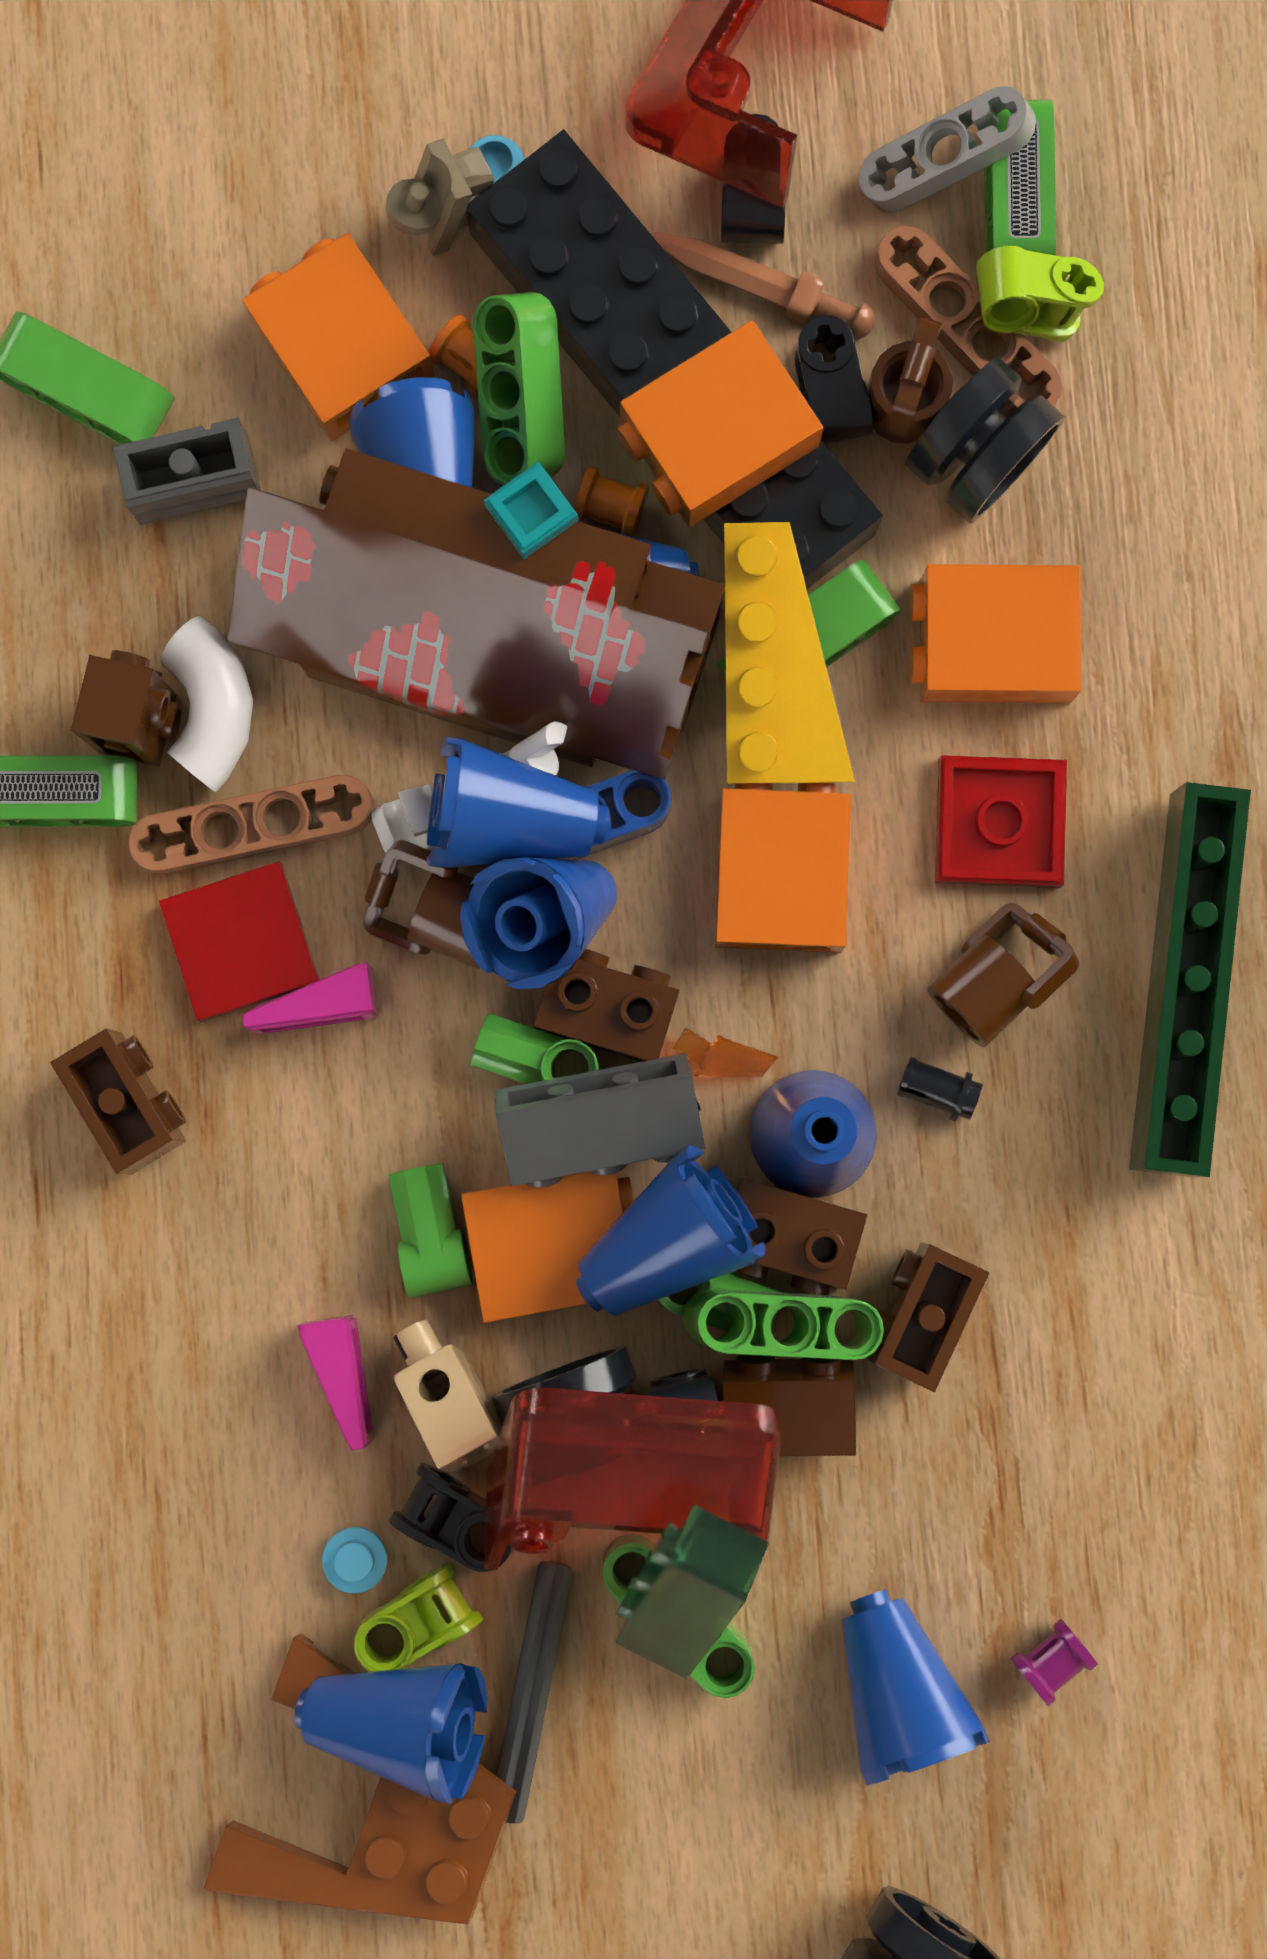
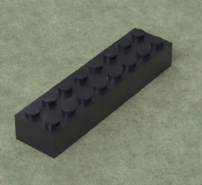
[466,129,883,589]

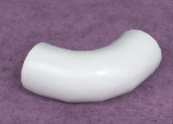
[160,616,253,793]

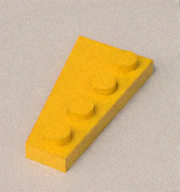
[724,522,855,784]

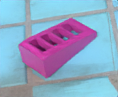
[243,962,379,1035]
[297,1315,374,1451]

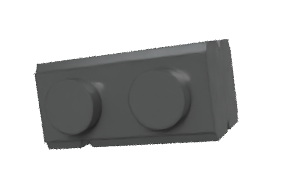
[113,418,261,525]

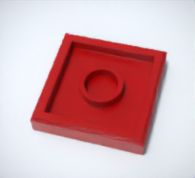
[935,755,1067,888]
[159,861,320,1022]

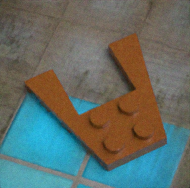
[203,1634,517,1925]

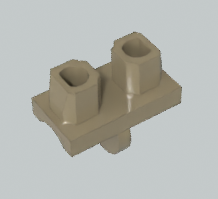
[385,138,494,256]

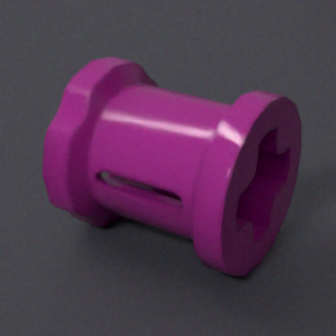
[1011,1619,1098,1707]

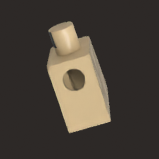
[393,1319,513,1474]

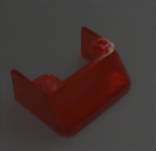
[625,0,893,208]
[484,1388,781,1587]

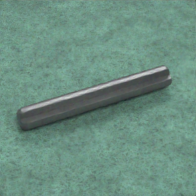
[496,1561,573,1824]

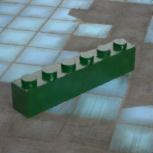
[1129,782,1251,1178]

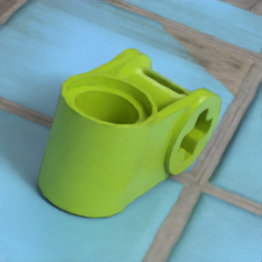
[976,246,1104,342]
[354,1562,484,1672]

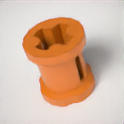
[428,314,478,398]
[574,466,649,536]

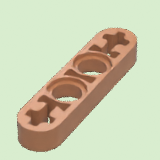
[875,225,1062,414]
[128,775,374,874]

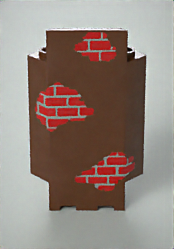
[227,448,725,780]

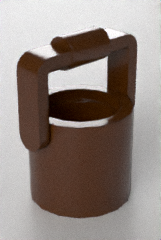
[867,317,953,444]
[364,840,480,969]
[927,903,1079,1048]

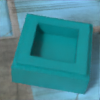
[484,461,578,559]

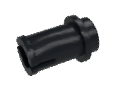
[897,1056,983,1122]

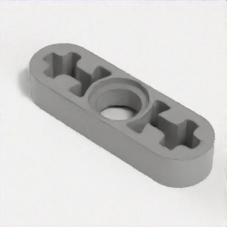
[859,86,1036,212]

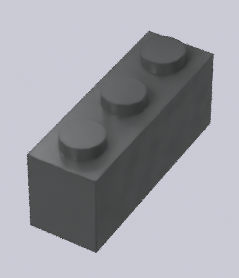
[494,1053,705,1187]

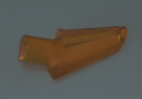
[673,1028,778,1077]

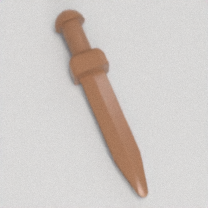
[652,232,875,339]

